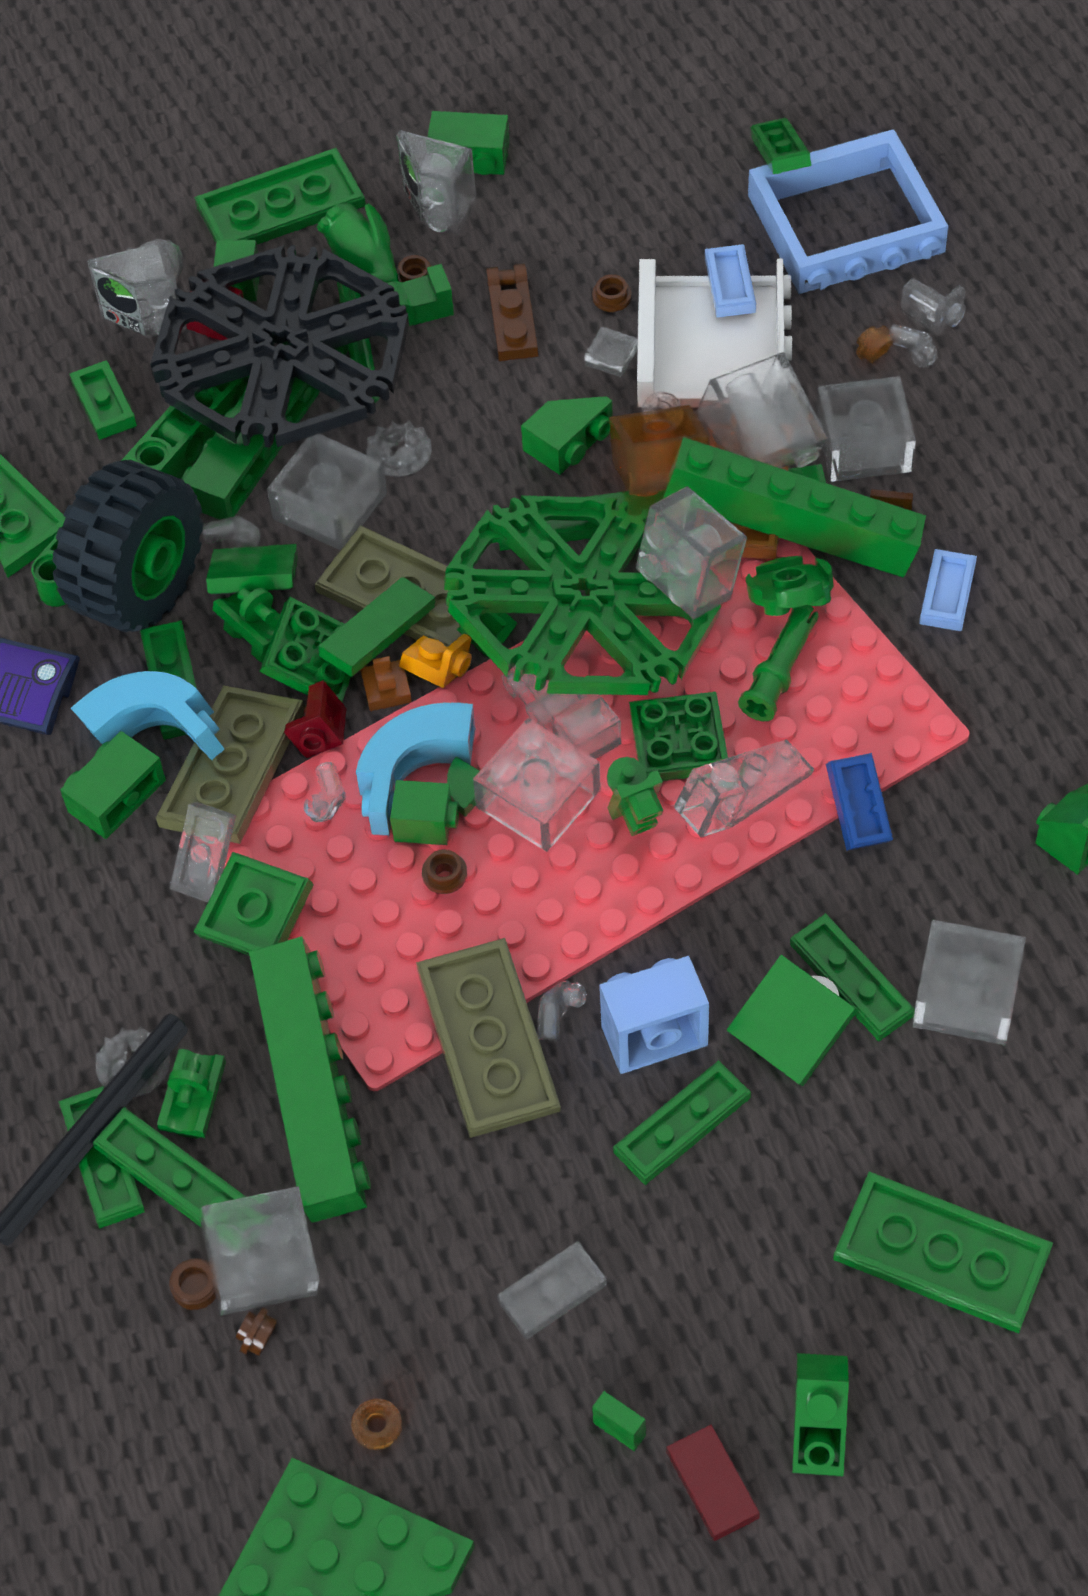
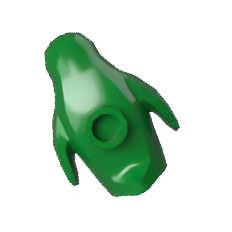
[317,203,399,283]

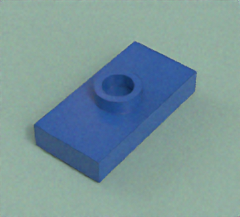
[826,753,893,851]

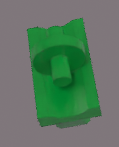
[213,588,280,663]
[607,757,664,836]
[157,1048,226,1139]

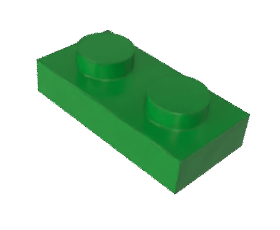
[69,360,137,440]

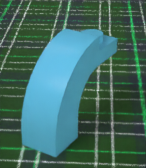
[71,671,224,760]
[356,703,476,836]

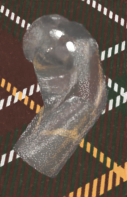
[888,323,937,368]
[202,516,261,548]
[303,762,346,822]
[537,981,586,1041]

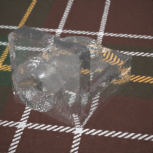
[900,278,966,336]

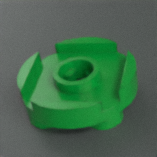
[746,556,834,616]

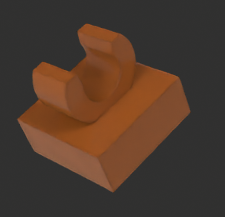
[361,656,412,711]

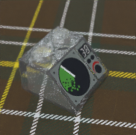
[397,130,476,235]
[87,242,186,338]

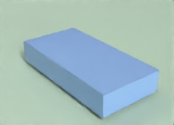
[705,244,756,318]
[919,549,977,632]

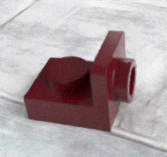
[284,680,347,758]

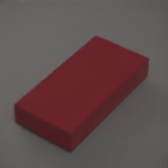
[666,1425,760,1541]

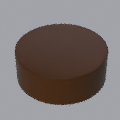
[169,1258,220,1310]

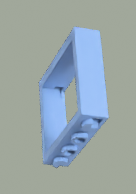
[748,129,948,294]

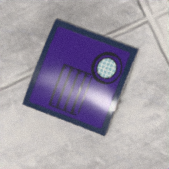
[0,638,80,735]

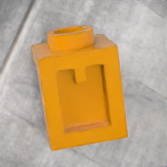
[399,634,472,688]

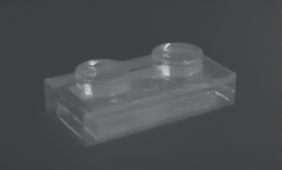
[170,802,236,902]
[497,1241,607,1340]

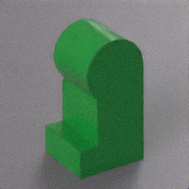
[388,264,454,326]

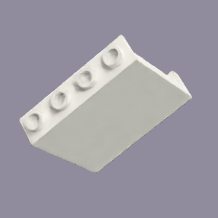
[637,259,793,407]

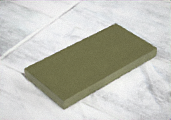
[315,525,462,647]
[156,685,305,844]
[416,938,561,1138]

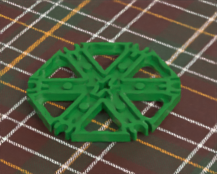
[444,495,721,695]

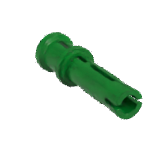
[738,605,819,722]

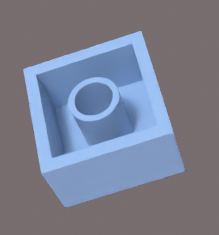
[599,956,709,1074]

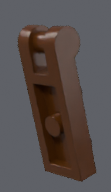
[486,263,538,361]

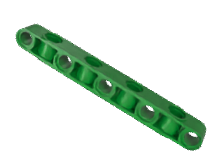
[31,375,250,607]

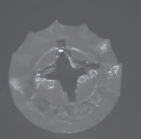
[366,420,432,477]
[95,1026,170,1097]

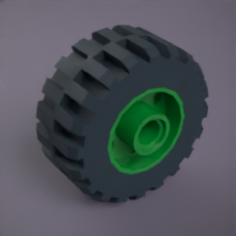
[53,460,203,632]

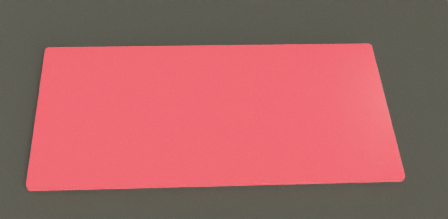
[194,538,969,1091]

